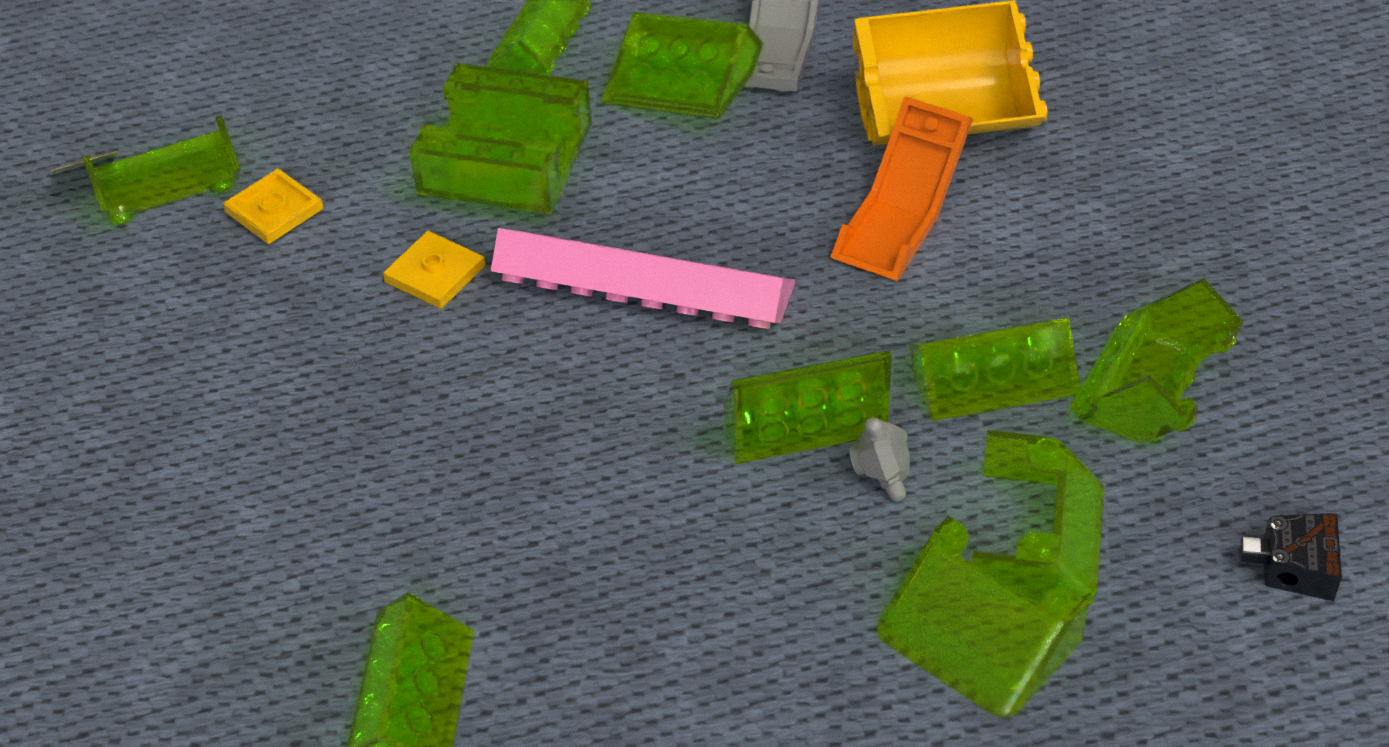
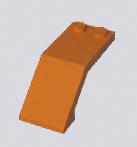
[830,96,973,281]

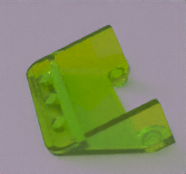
[877,516,1089,717]

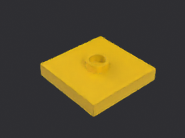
[223,168,324,245]
[383,231,486,309]

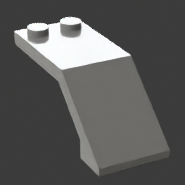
[731,0,820,92]

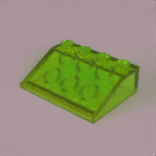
[601,12,764,119]
[724,350,892,464]

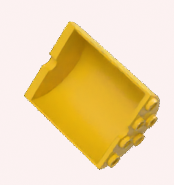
[853,0,1047,146]

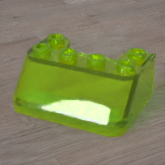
[1070,278,1244,443]

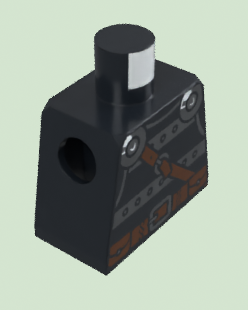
[1240,513,1342,601]

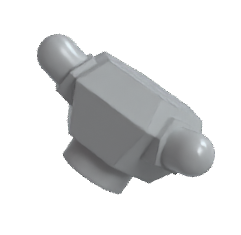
[850,417,910,502]

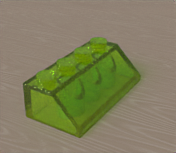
[481,0,592,82]
[909,318,1081,421]
[347,592,474,747]

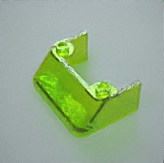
[82,115,241,225]
[968,430,1104,610]

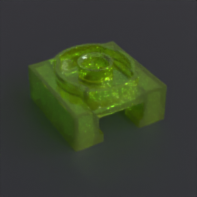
[409,63,592,215]

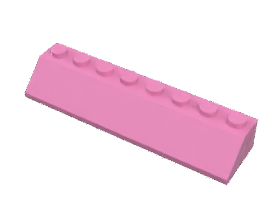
[491,228,795,329]

